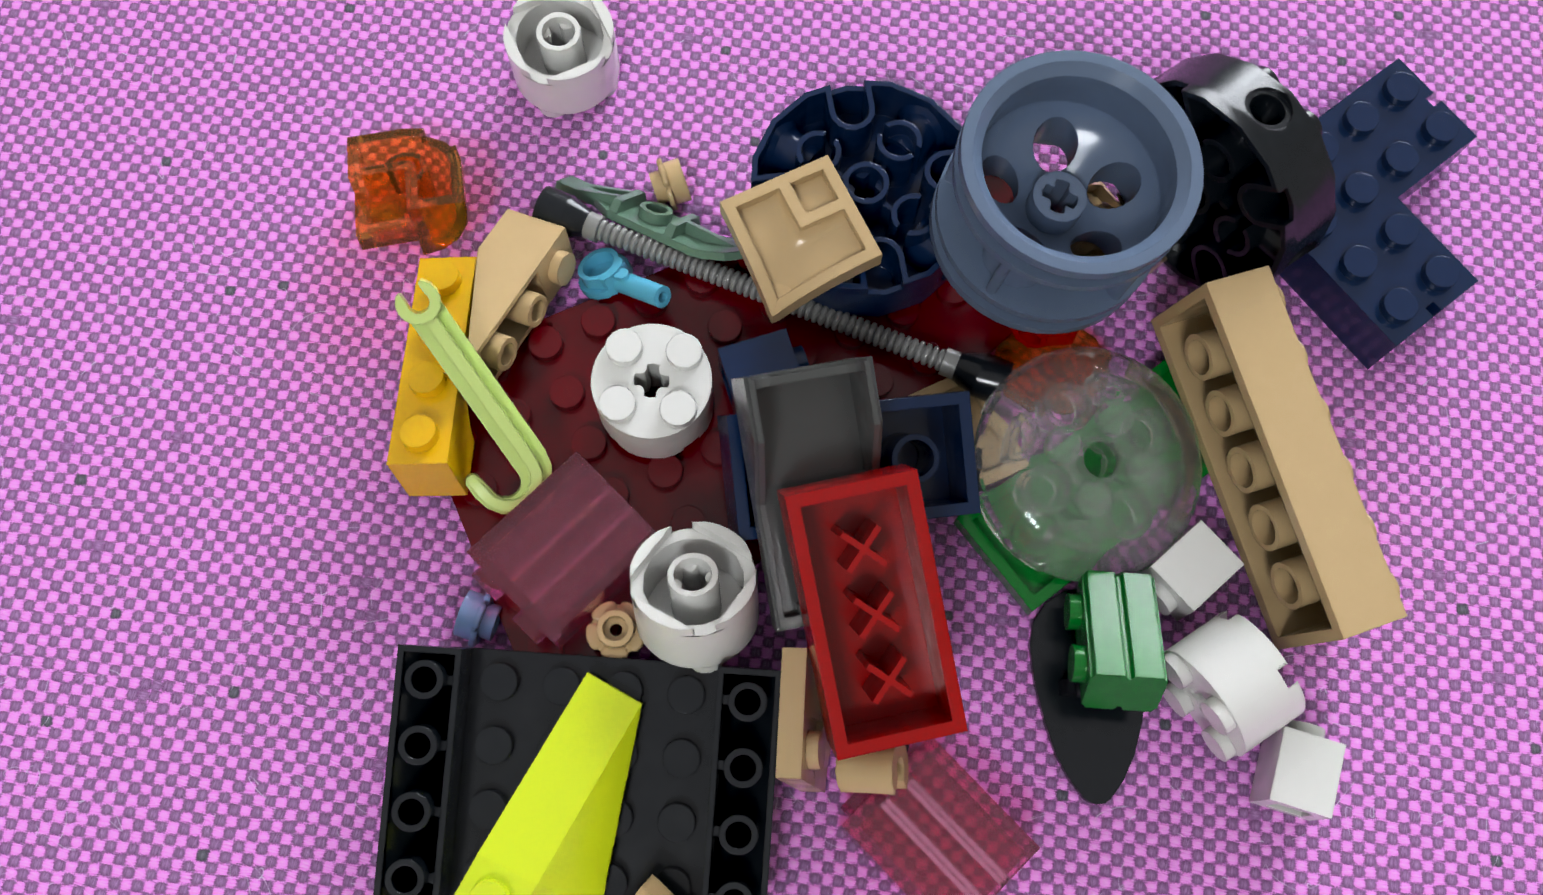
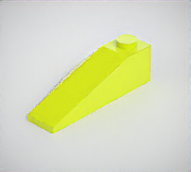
[454,672,643,895]

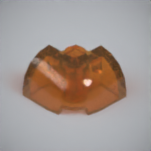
[347,128,468,255]

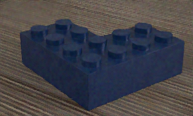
[1279,58,1478,370]

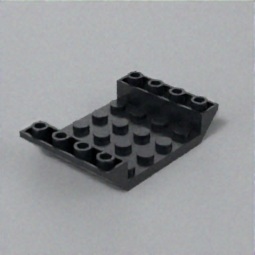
[373,644,781,895]

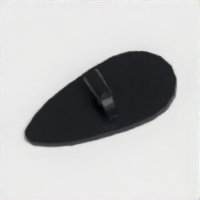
[1028,589,1143,805]

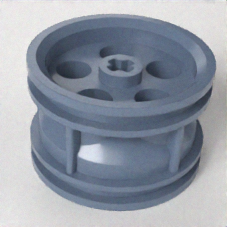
[929,50,1204,334]

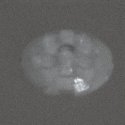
[974,347,1202,583]

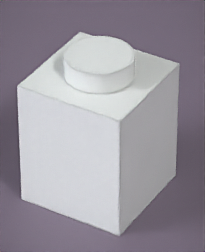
[1141,520,1244,621]
[1249,720,1346,821]

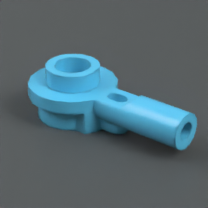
[578,248,671,308]

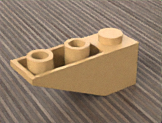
[468,209,577,380]

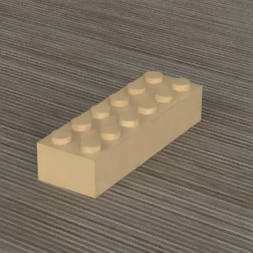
[1151,265,1407,650]

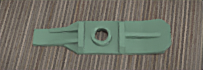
[555,176,743,261]

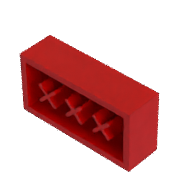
[777,464,968,760]

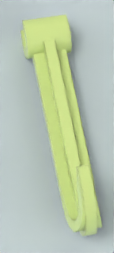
[395,278,552,514]

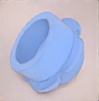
[453,590,502,647]

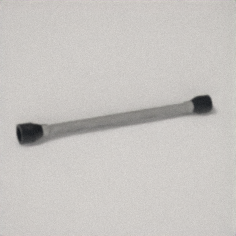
[532,186,1014,406]

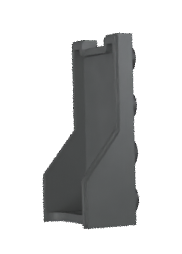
[731,356,883,632]

